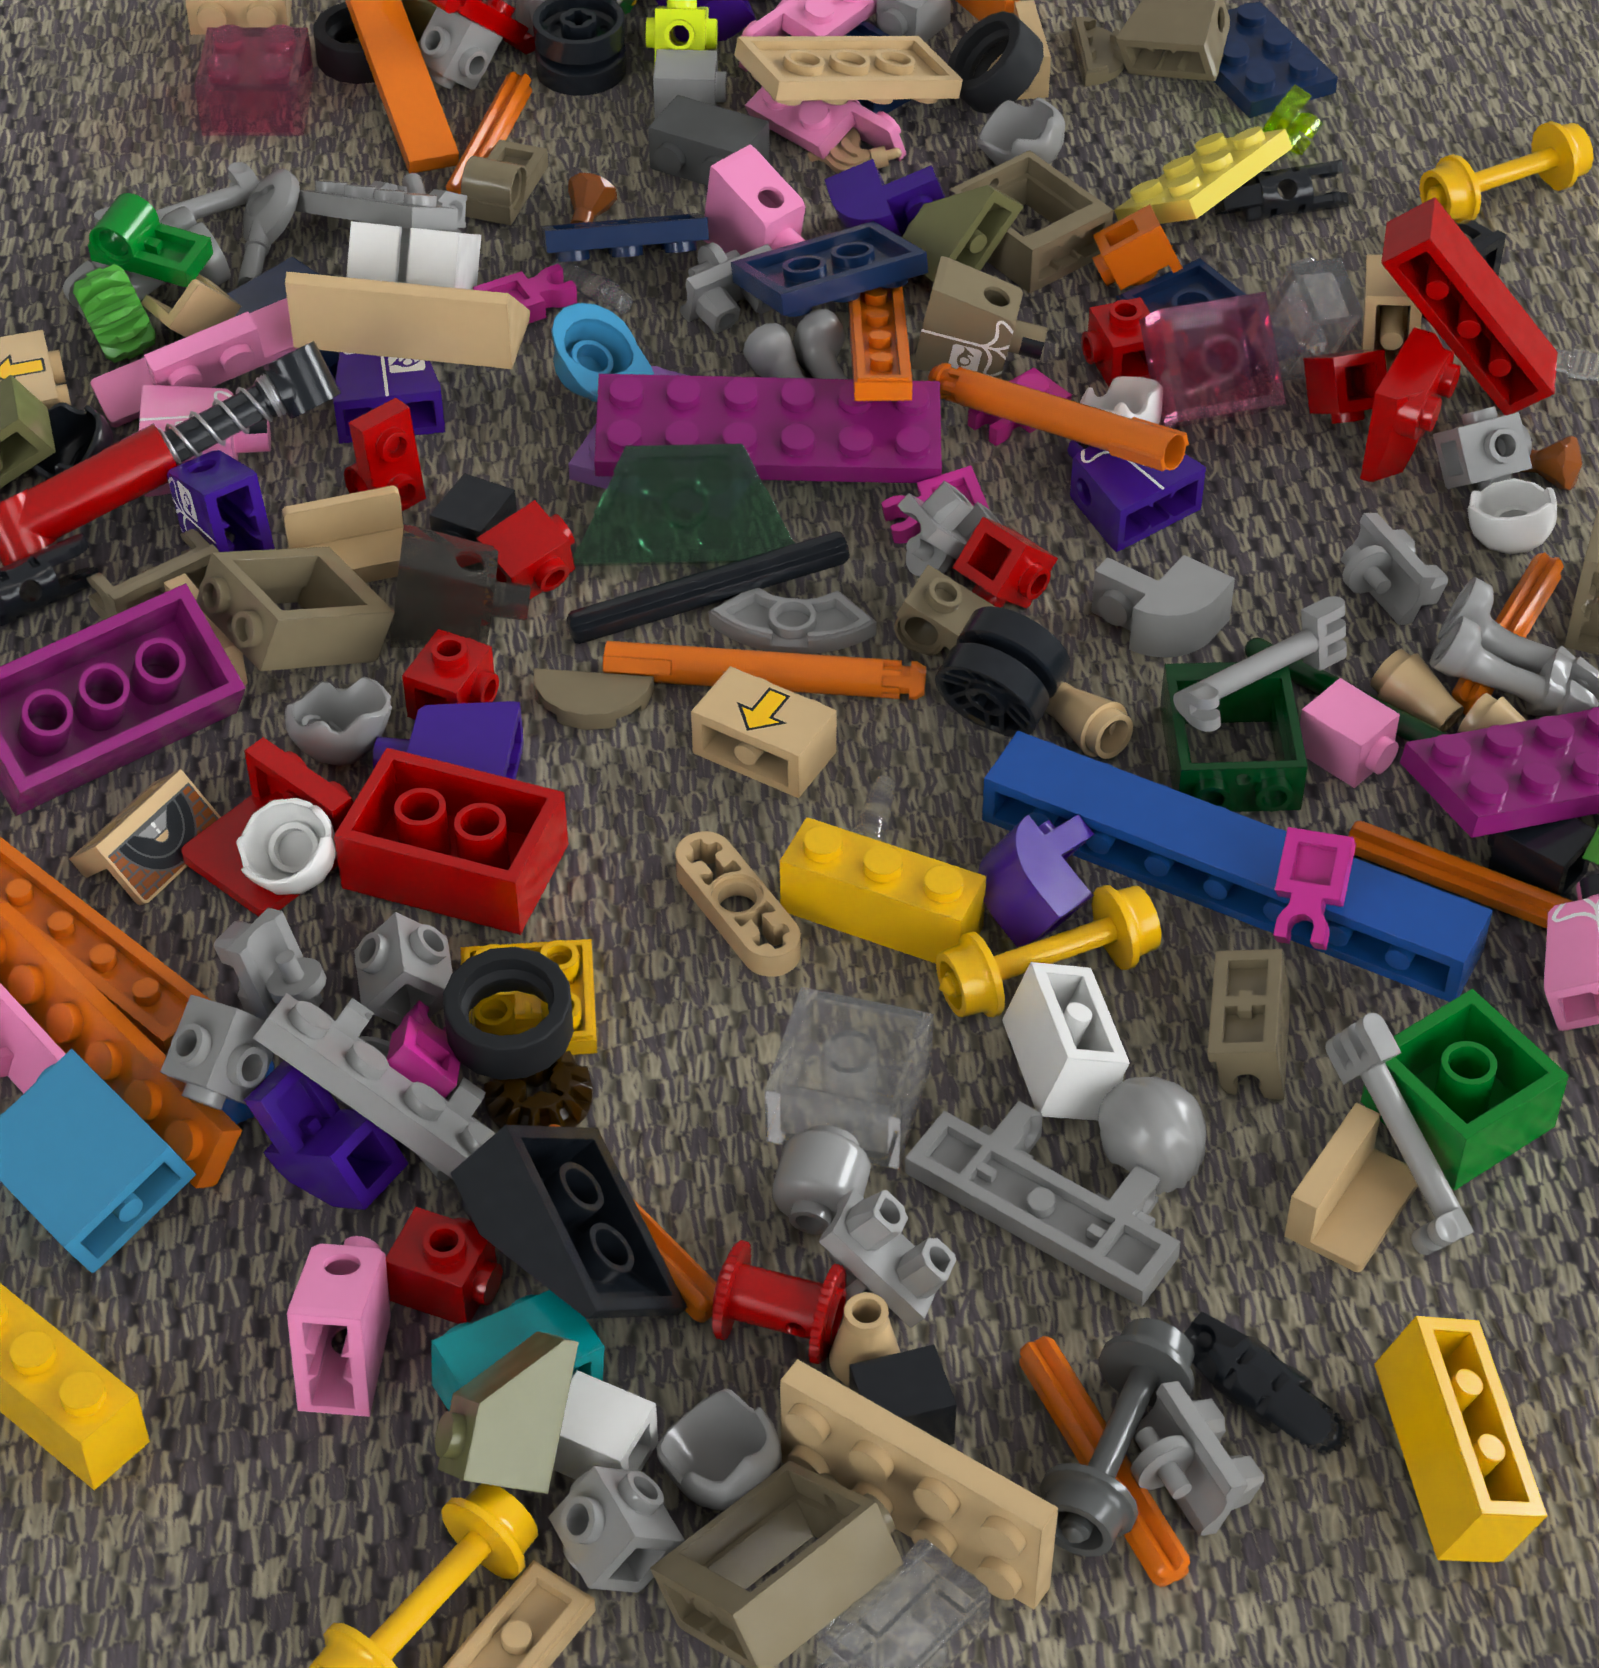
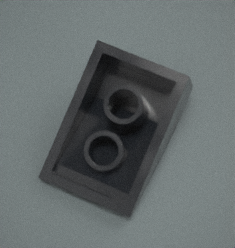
[450,1125,688,1319]

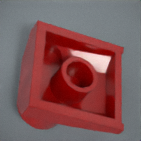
[1360,327,1461,482]

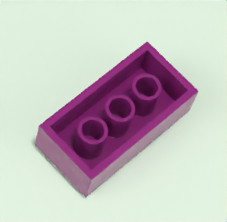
[0,583,246,816]

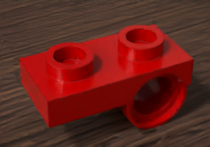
[344,398,426,511]

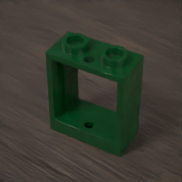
[1160,662,1308,812]

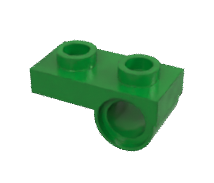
[88,193,213,288]

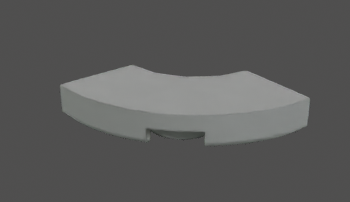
[709,588,877,654]

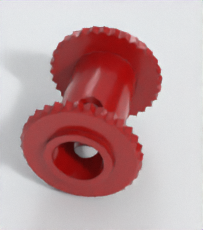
[712,1240,847,1364]

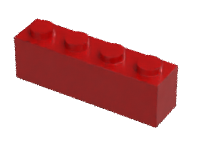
[1381,197,1558,415]

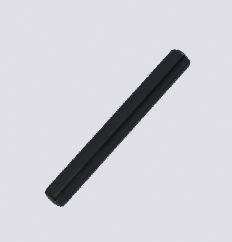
[567,531,850,644]

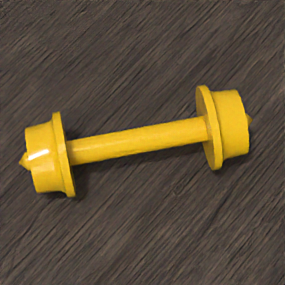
[1419,121,1594,223]
[936,885,1162,1018]
[309,1483,538,1668]

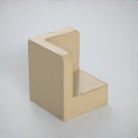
[141,274,241,337]

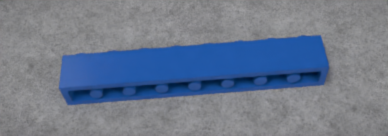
[982,731,1493,1002]

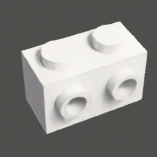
[1002,962,1130,1121]

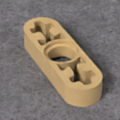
[675,831,801,977]

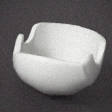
[1080,376,1163,424]
[1467,478,1557,554]
[236,798,336,895]

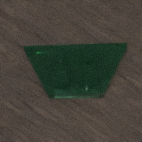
[573,444,795,566]

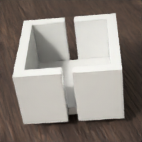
[346,221,481,290]

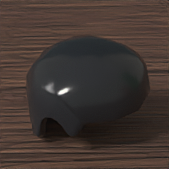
[31,402,115,480]

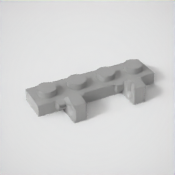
[295,180,467,231]
[253,993,495,1179]
[905,1101,1181,1307]

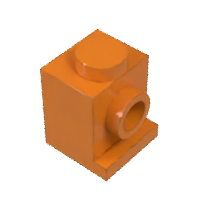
[1092,204,1183,290]

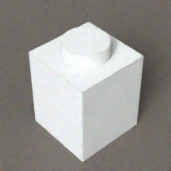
[553,1370,658,1480]

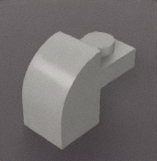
[1091,555,1235,657]

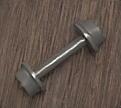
[1039,1318,1195,1557]

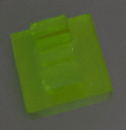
[1262,84,1323,155]

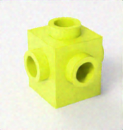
[646,0,718,68]

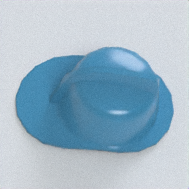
[551,303,654,402]

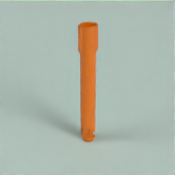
[927,363,1189,471]
[602,641,927,700]

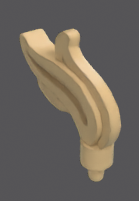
[807,127,902,174]

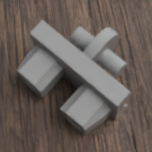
[680,242,773,334]
[897,481,1003,578]
[1341,513,1448,625]
[213,907,327,1021]
[819,1189,956,1328]
[1131,1381,1264,1537]

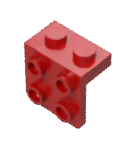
[182,737,354,917]

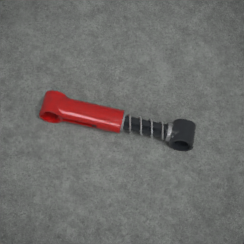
[0,341,341,567]

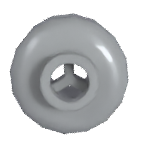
[772,1125,871,1235]

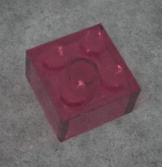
[194,25,314,136]
[1139,292,1286,428]

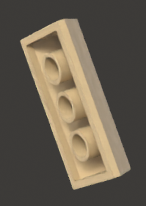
[285,272,530,369]

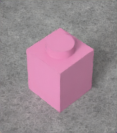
[1300,678,1400,788]

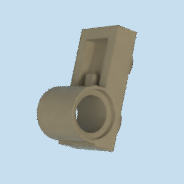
[461,140,549,225]
[894,564,995,656]

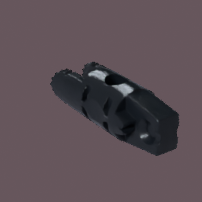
[1214,160,1349,222]
[0,533,99,627]
[1184,1312,1349,1454]

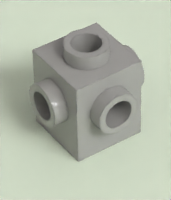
[418,7,503,90]
[1433,406,1532,491]
[354,912,453,1026]
[160,994,274,1110]
[548,1466,685,1593]

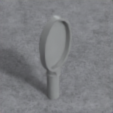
[237,168,300,286]

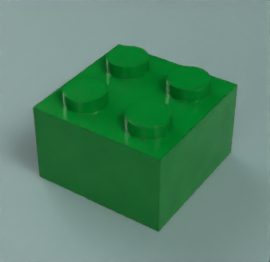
[1360,989,1569,1191]

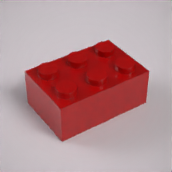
[334,748,569,935]

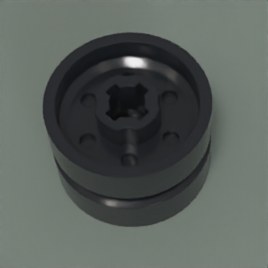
[533,0,627,96]
[935,606,1070,737]

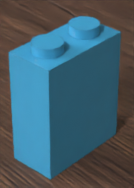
[0,1049,197,1273]

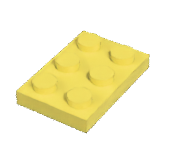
[1114,127,1292,224]

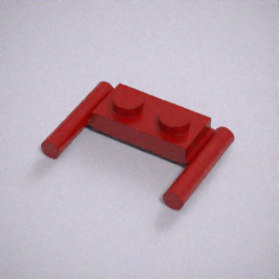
[428,0,536,55]

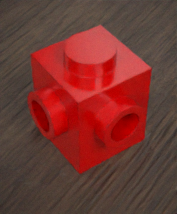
[1081,297,1165,388]
[1303,349,1387,423]
[477,500,575,607]
[952,517,1058,608]
[402,629,499,719]
[386,1207,503,1324]

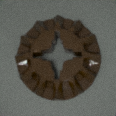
[484,1050,593,1128]

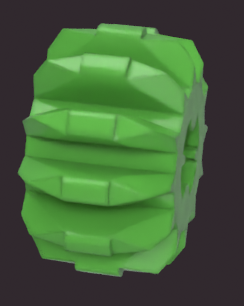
[73,264,156,363]

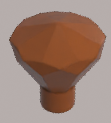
[568,173,617,223]
[1520,435,1582,491]

